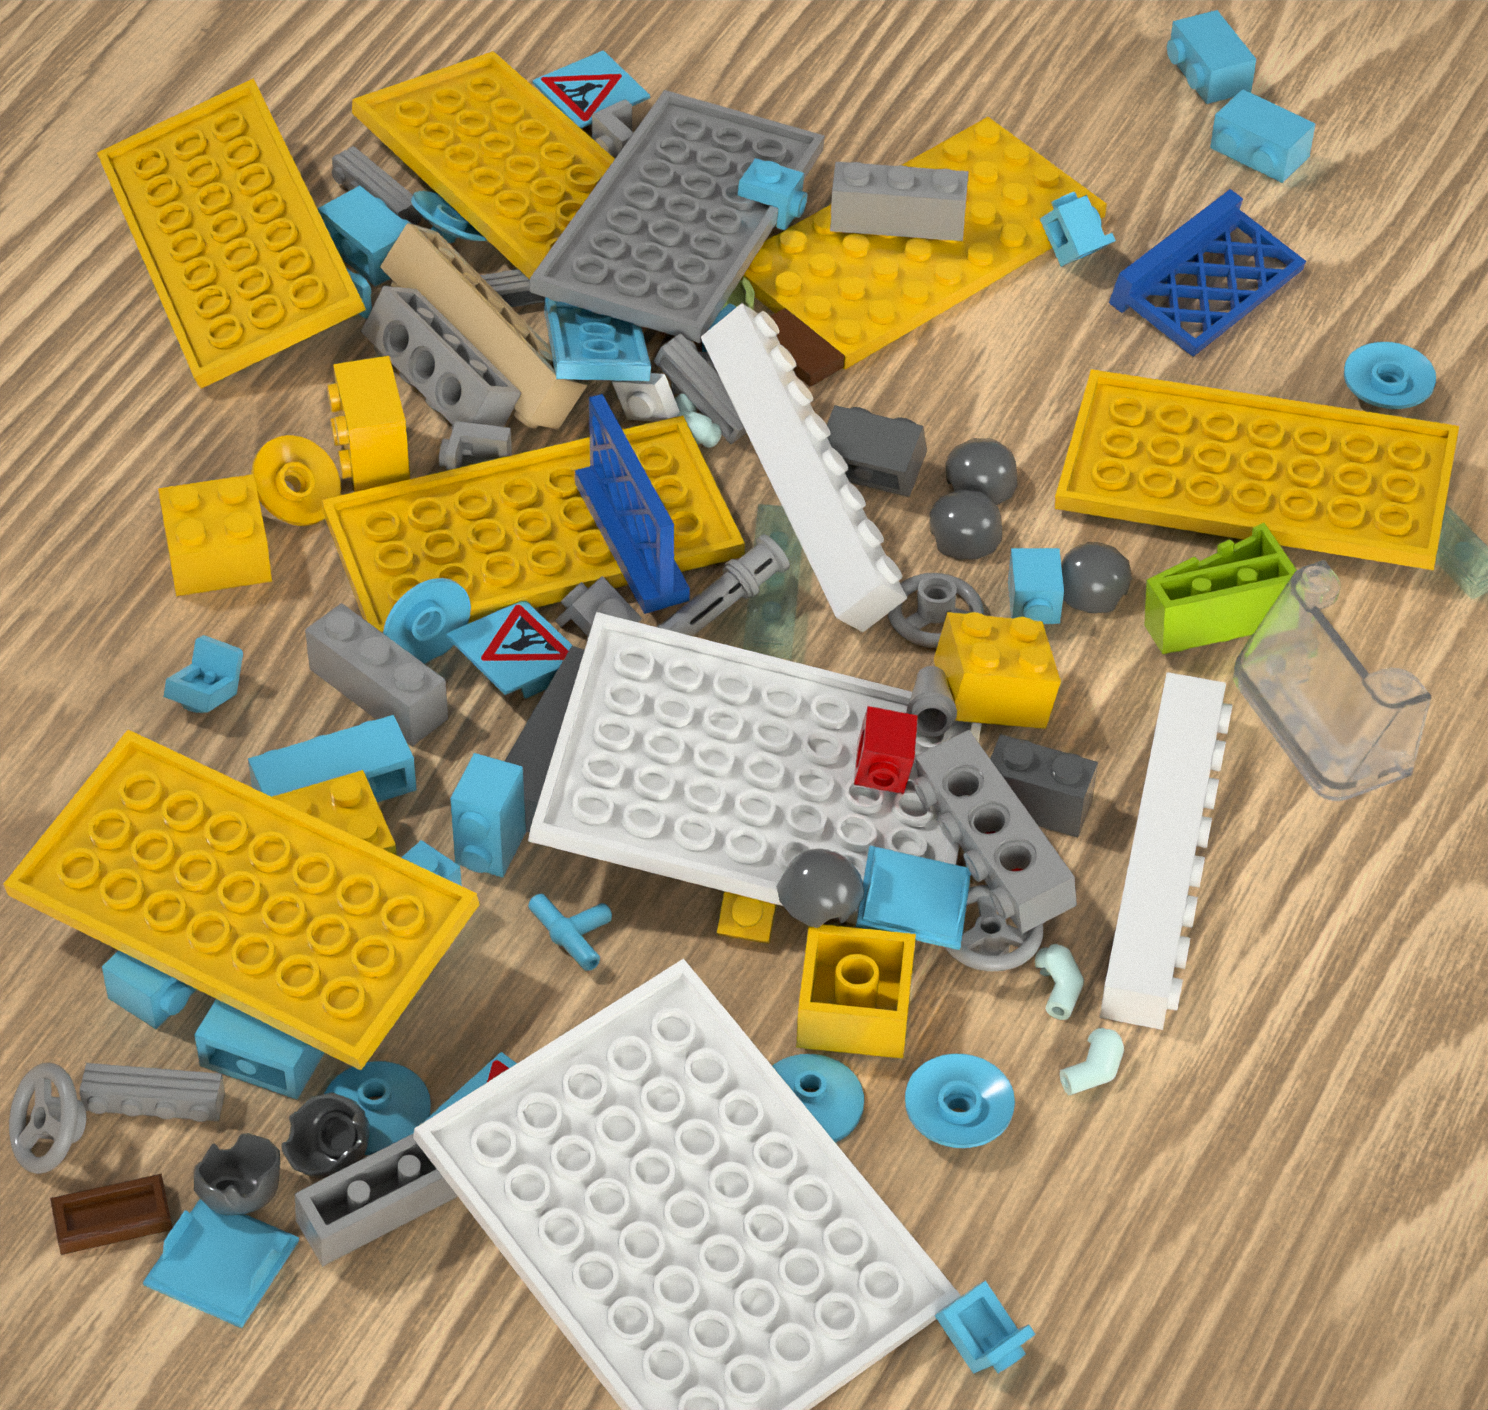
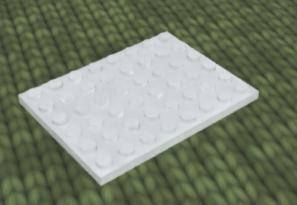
[528,612,982,924]
[413,959,961,1410]

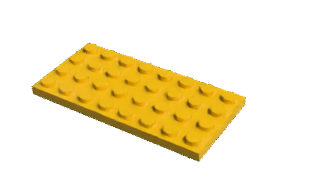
[352,51,615,279]
[97,78,366,389]
[741,117,1107,370]
[1055,369,1459,570]
[322,415,745,633]
[3,729,479,1070]

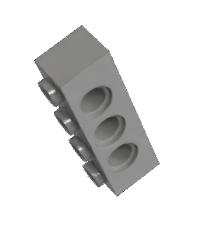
[361,286,521,430]
[913,730,1077,934]

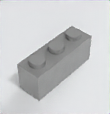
[830,162,968,241]
[305,603,448,746]
[295,1133,458,1267]

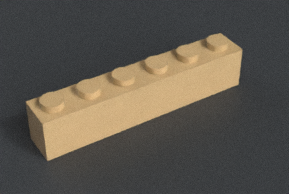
[380,223,587,430]

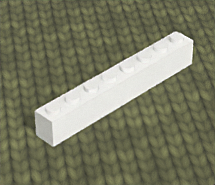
[701,303,907,632]
[1100,672,1232,1030]

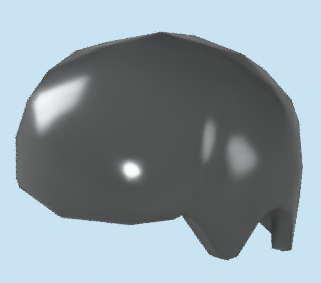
[945,438,1018,505]
[929,489,1002,560]
[1061,542,1132,613]
[776,849,864,928]
[281,1092,369,1179]
[193,1133,280,1216]

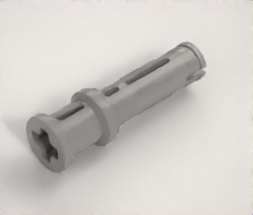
[656,534,790,636]

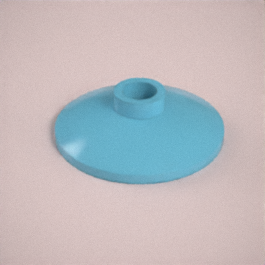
[411,191,487,243]
[1344,342,1436,409]
[383,578,471,664]
[772,1054,864,1143]
[905,1054,1015,1148]
[324,1061,431,1155]

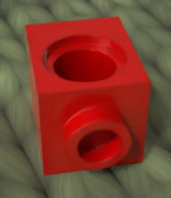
[853,706,918,794]

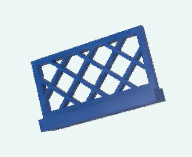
[1109,189,1306,357]
[575,394,690,614]

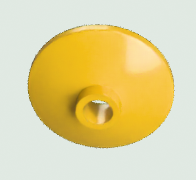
[251,435,341,526]

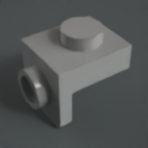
[592,99,633,158]
[439,421,512,471]
[555,576,642,637]

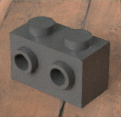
[827,405,927,497]
[990,734,1098,838]

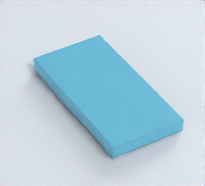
[544,297,651,381]

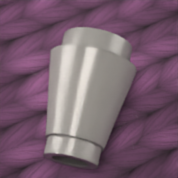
[906,666,957,737]

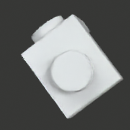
[612,372,680,422]

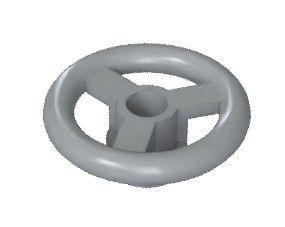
[888,573,984,648]
[945,885,1043,972]
[9,1063,86,1174]

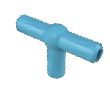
[528,894,612,971]

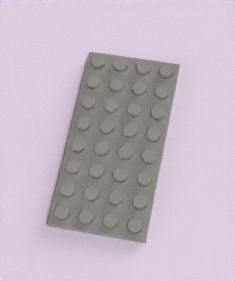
[530,90,825,343]

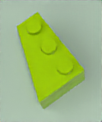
[1144,523,1303,654]

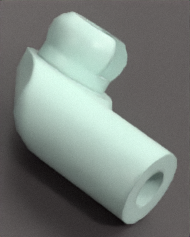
[675,394,722,448]
[1035,944,1084,1020]
[1060,1028,1124,1095]

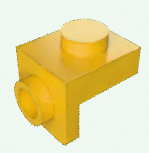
[717,891,777,944]

